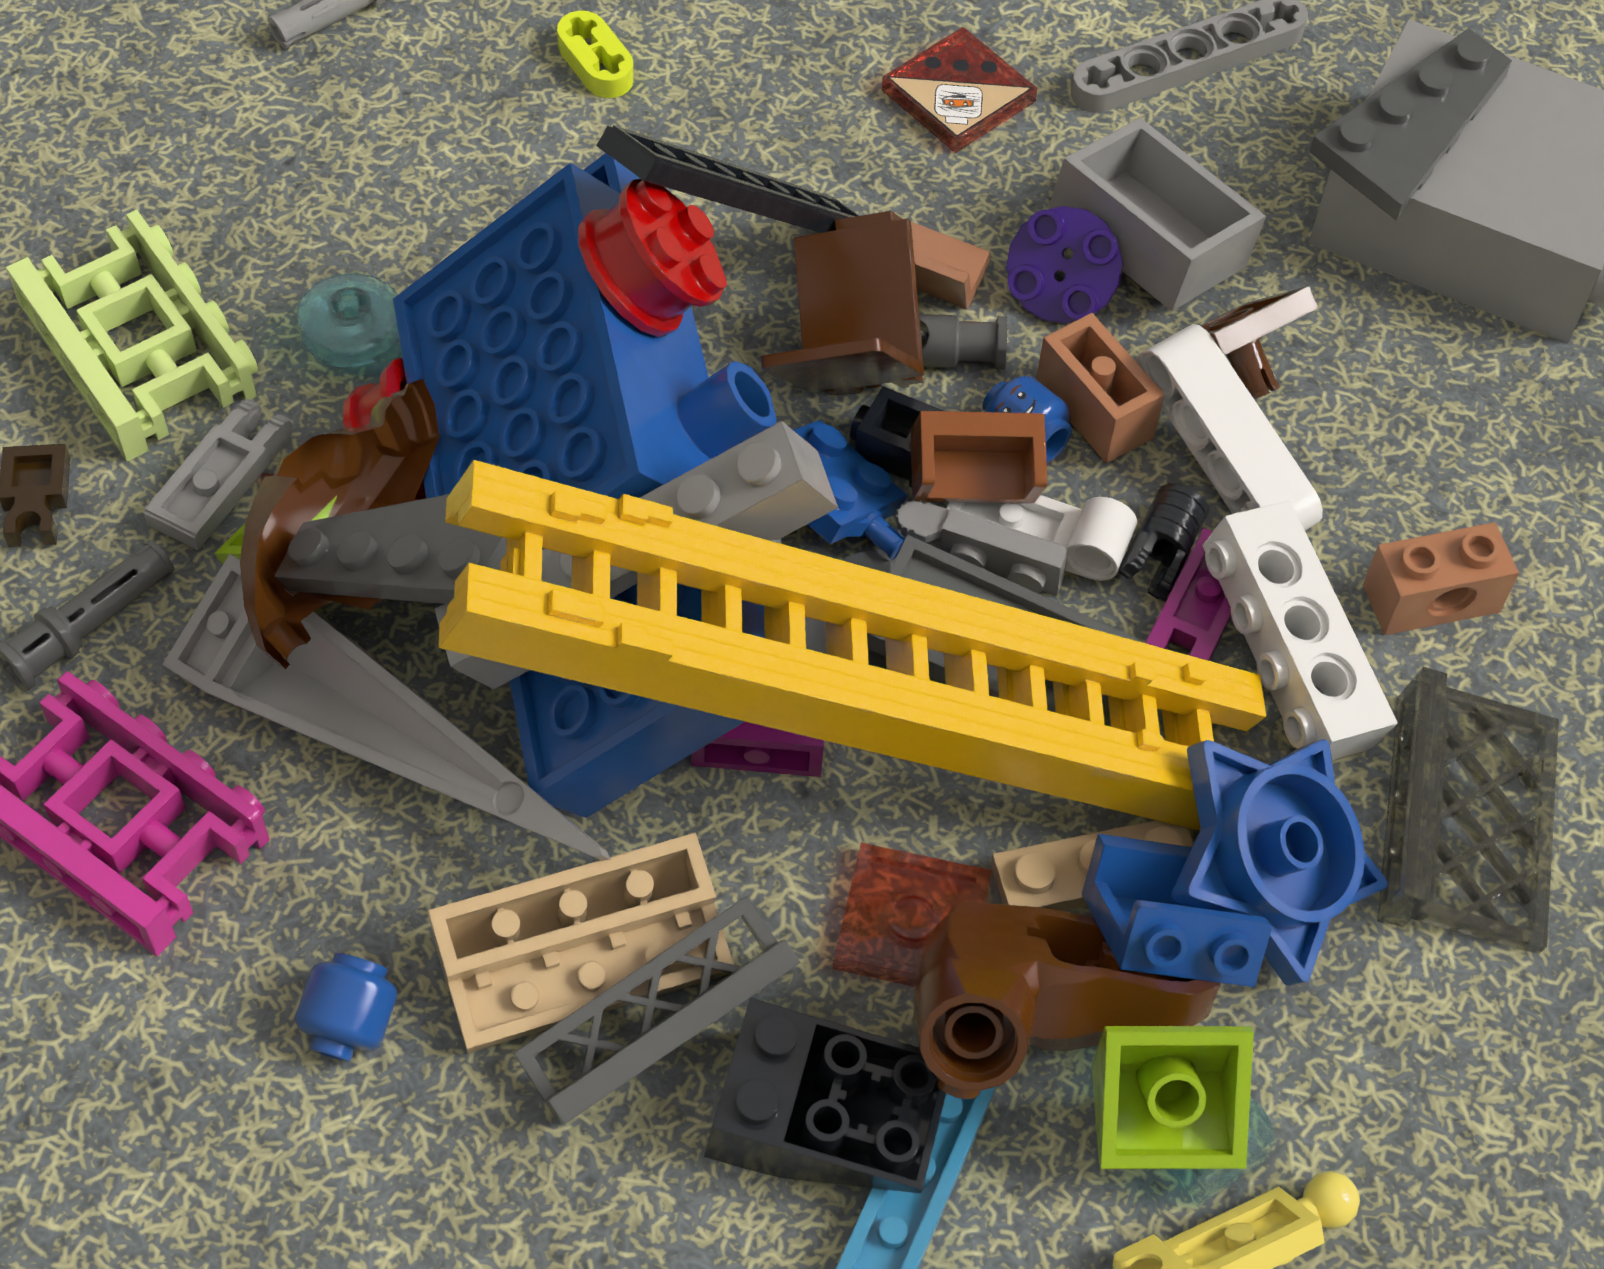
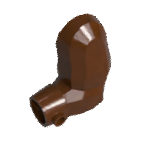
[913,901,1221,1099]

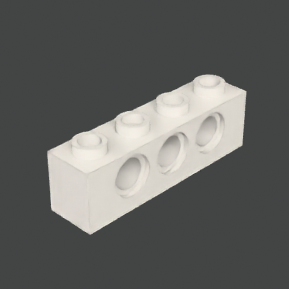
[1202,500,1398,760]

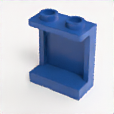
[1082,834,1272,987]

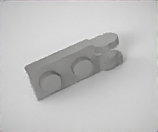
[143,399,294,550]
[896,499,1068,596]

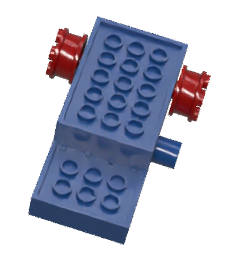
[343,153,777,818]

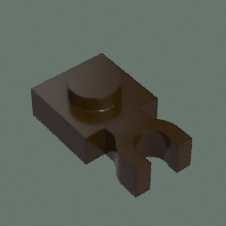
[0,444,70,547]

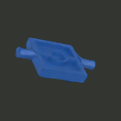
[793,420,908,560]

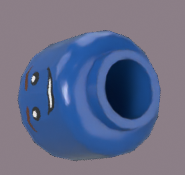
[982,376,1072,463]

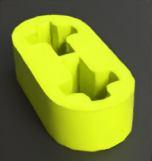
[557,11,634,98]

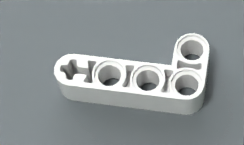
[1135,324,1323,530]

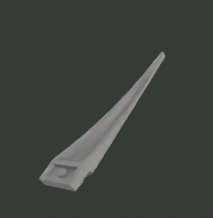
[162,554,611,861]

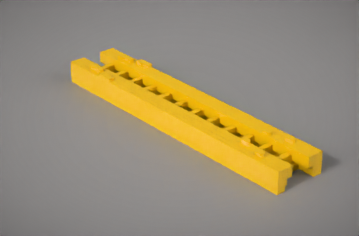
[438,460,1266,831]

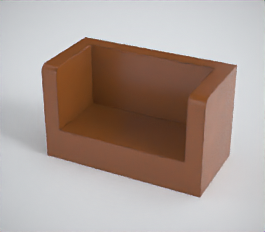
[911,411,1047,503]

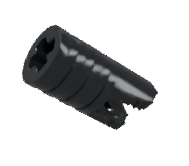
[1118,483,1209,601]

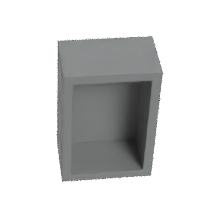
[1048,118,1266,311]

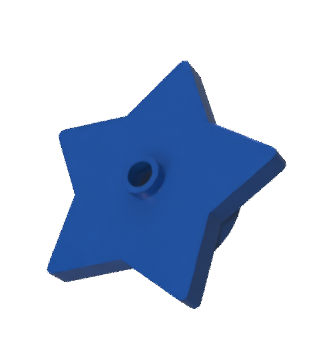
[1171,739,1388,986]

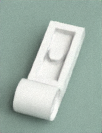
[946,495,1137,581]

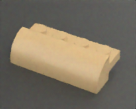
[428,832,734,1054]

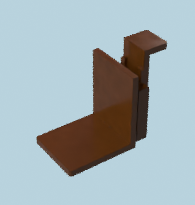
[761,211,924,395]

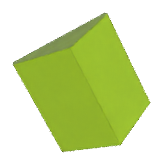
[1091,1026,1254,1169]

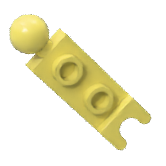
[1113,1171,1360,1269]

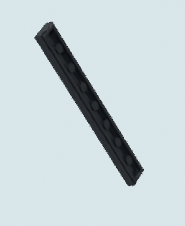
[596,125,860,233]

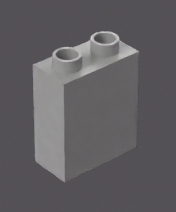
[1309,19,1604,343]

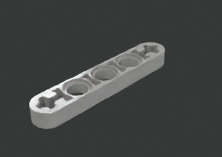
[1071,0,1308,113]

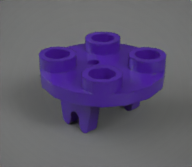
[1006,206,1123,324]

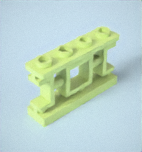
[6,209,258,462]

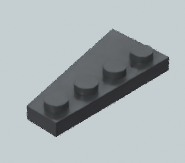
[1310,28,1512,221]
[274,494,507,604]

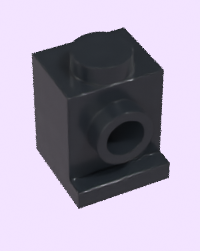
[849,386,944,487]

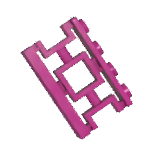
[0,671,270,956]

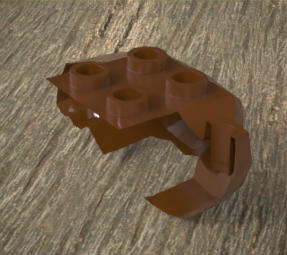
[240,379,440,669]

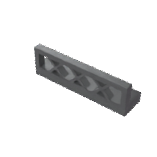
[513,896,801,1125]

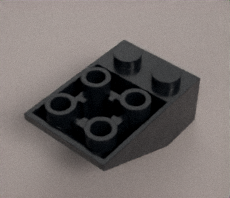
[704,998,946,1194]

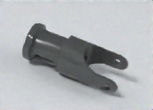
[919,314,1007,369]

